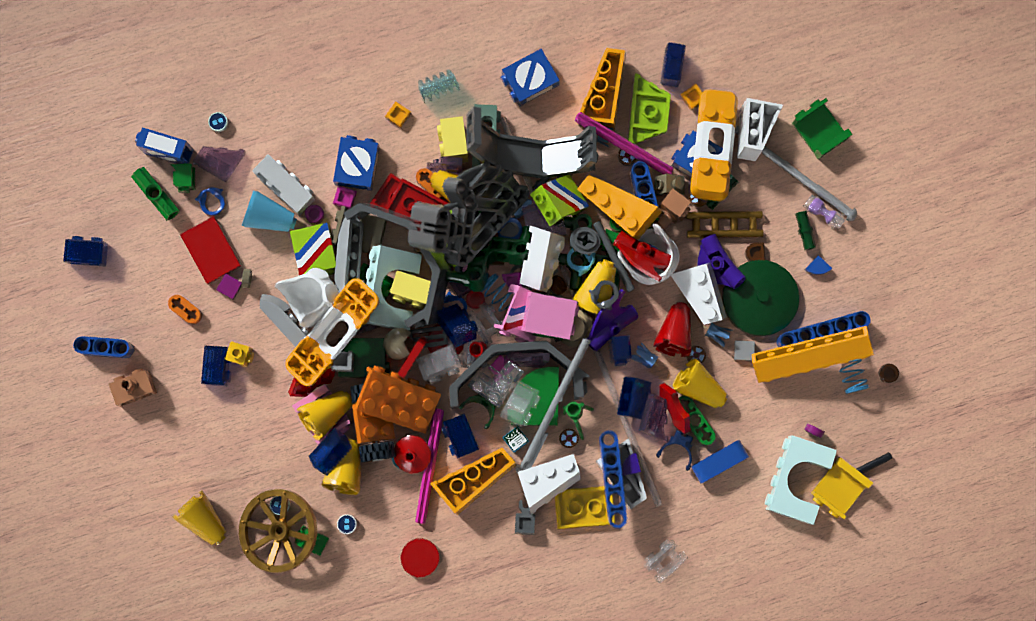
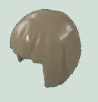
[383,328,415,360]

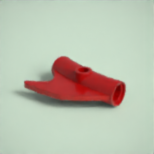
[613,231,671,282]

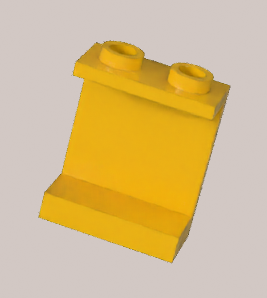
[811,457,873,519]

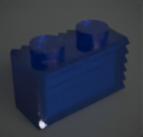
[660,42,686,87]
[63,236,108,267]
[437,303,478,348]
[608,335,632,366]
[201,345,232,387]
[617,377,652,420]
[441,413,479,459]
[308,428,352,476]

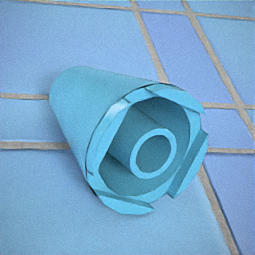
[241,190,297,232]

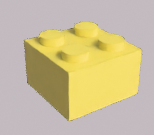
[437,116,469,165]
[390,271,431,310]

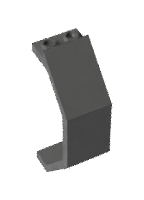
[467,106,598,179]
[344,203,451,329]
[449,341,590,409]

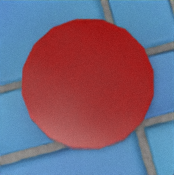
[400,538,439,577]

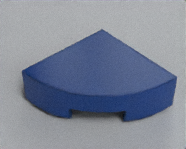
[805,255,832,275]

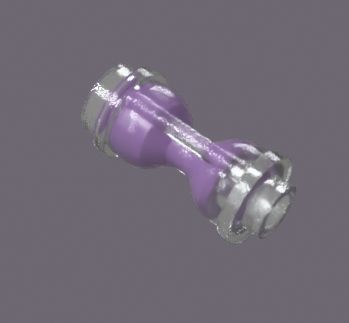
[803,194,845,230]

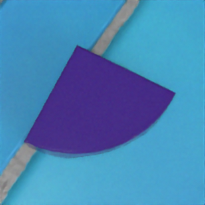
[621,453,641,476]

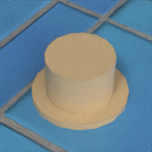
[561,310,593,347]

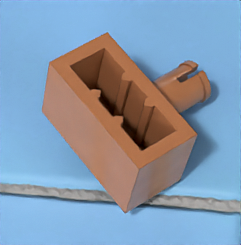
[656,188,691,231]
[109,368,157,407]

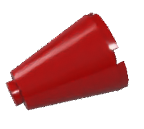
[653,302,692,357]

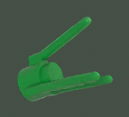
[563,402,594,440]

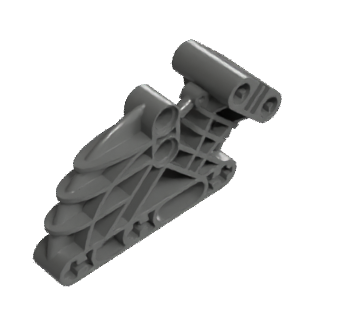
[408,161,529,267]

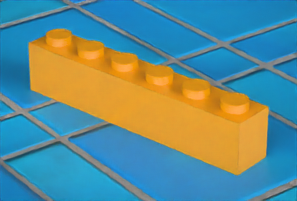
[752,326,874,383]

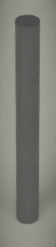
[593,221,635,292]

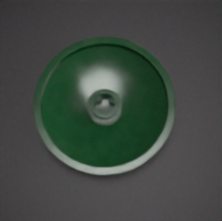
[722,260,799,336]

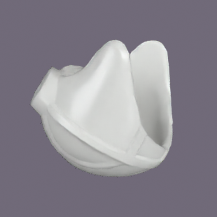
[618,224,679,285]
[275,268,339,329]

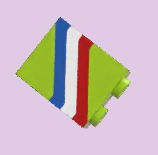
[530,175,589,227]
[290,223,336,276]

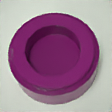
[305,205,324,225]
[804,423,825,438]

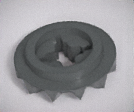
[570,227,600,256]

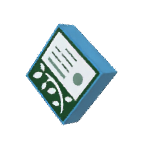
[502,426,529,453]

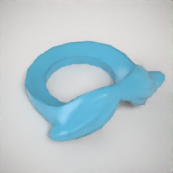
[567,248,596,276]

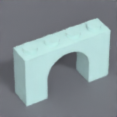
[366,245,422,331]
[765,435,837,525]

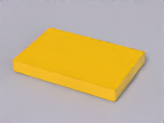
[555,486,616,529]

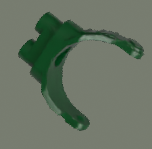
[459,389,500,429]

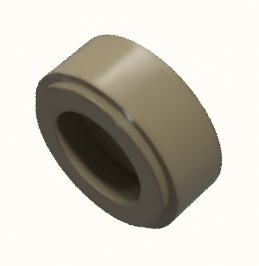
[241,268,252,288]

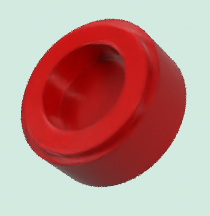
[466,291,485,309]

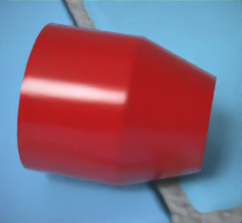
[469,341,488,357]

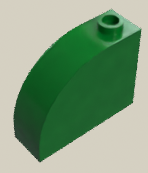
[507,367,559,426]

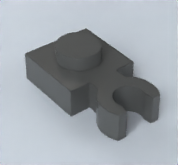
[515,500,535,535]

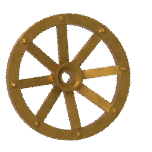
[239,489,317,573]

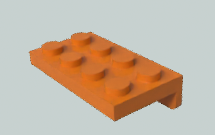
[354,365,441,434]

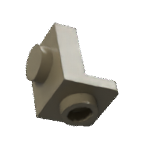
[654,174,685,196]

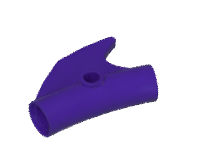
[697,234,746,289]
[586,289,638,352]

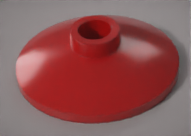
[394,435,431,474]

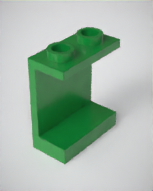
[792,98,853,159]

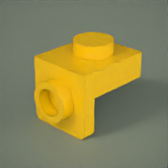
[225,342,254,367]

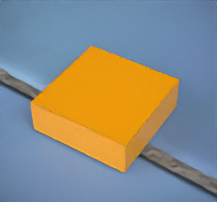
[680,84,702,110]
[385,101,411,128]

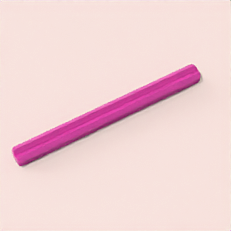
[575,112,673,174]
[415,408,444,524]

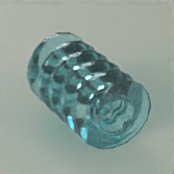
[418,69,460,104]

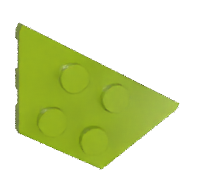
[628,73,671,144]

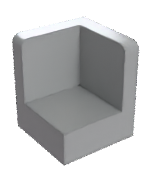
[332,351,354,372]

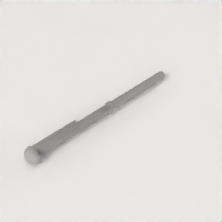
[735,126,857,221]
[515,338,591,474]

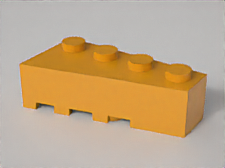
[577,48,626,129]
[577,174,663,240]
[430,447,517,515]

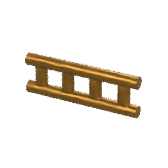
[686,211,763,238]

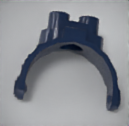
[656,430,694,471]

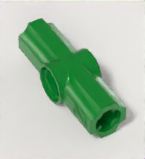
[131,166,180,221]

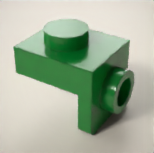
[295,525,329,556]

